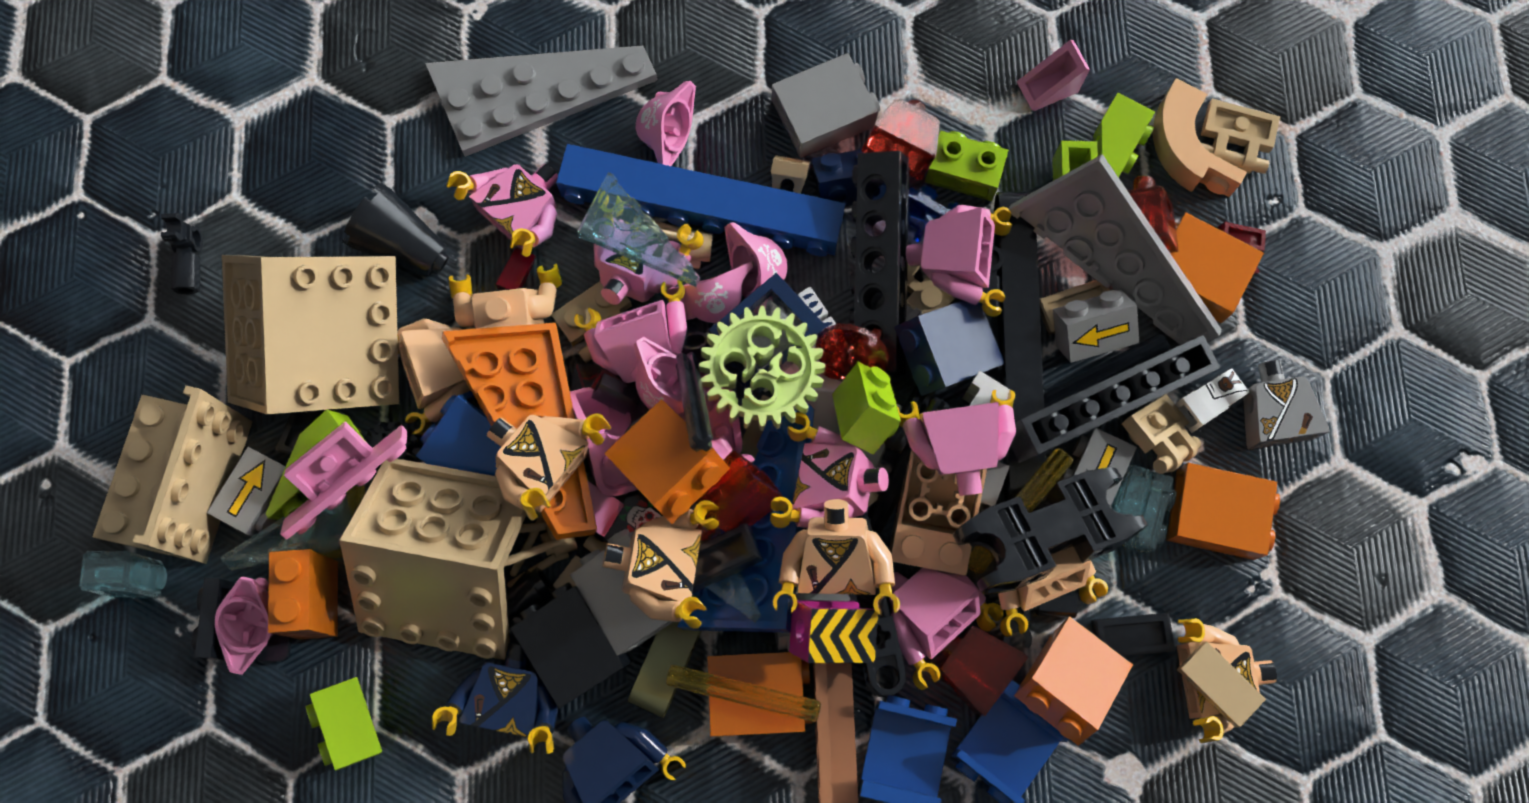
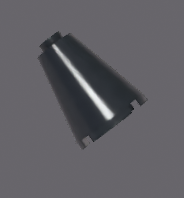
[342,183,450,276]

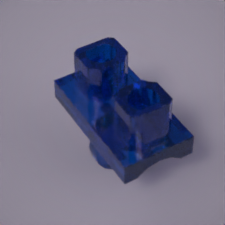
[908,184,960,243]

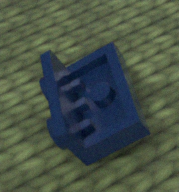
[811,146,886,207]

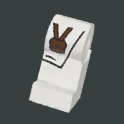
[1175,369,1250,433]

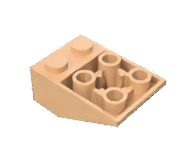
[889,449,987,576]

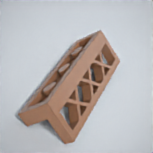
[813,663,858,803]

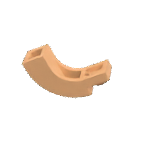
[1153,78,1247,197]

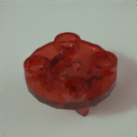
[815,323,889,379]

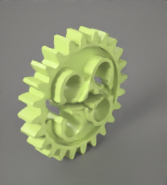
[699,306,825,431]

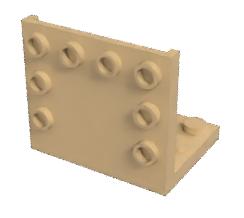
[222,255,399,414]
[92,386,252,564]
[340,459,527,660]

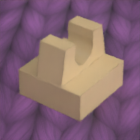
[771,155,810,194]

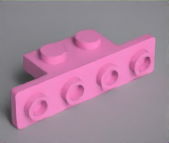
[280,421,407,540]

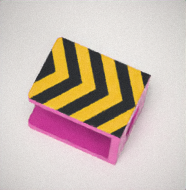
[789,600,878,663]

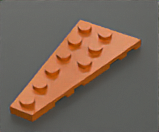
[442,323,597,540]

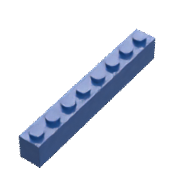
[556,144,846,256]

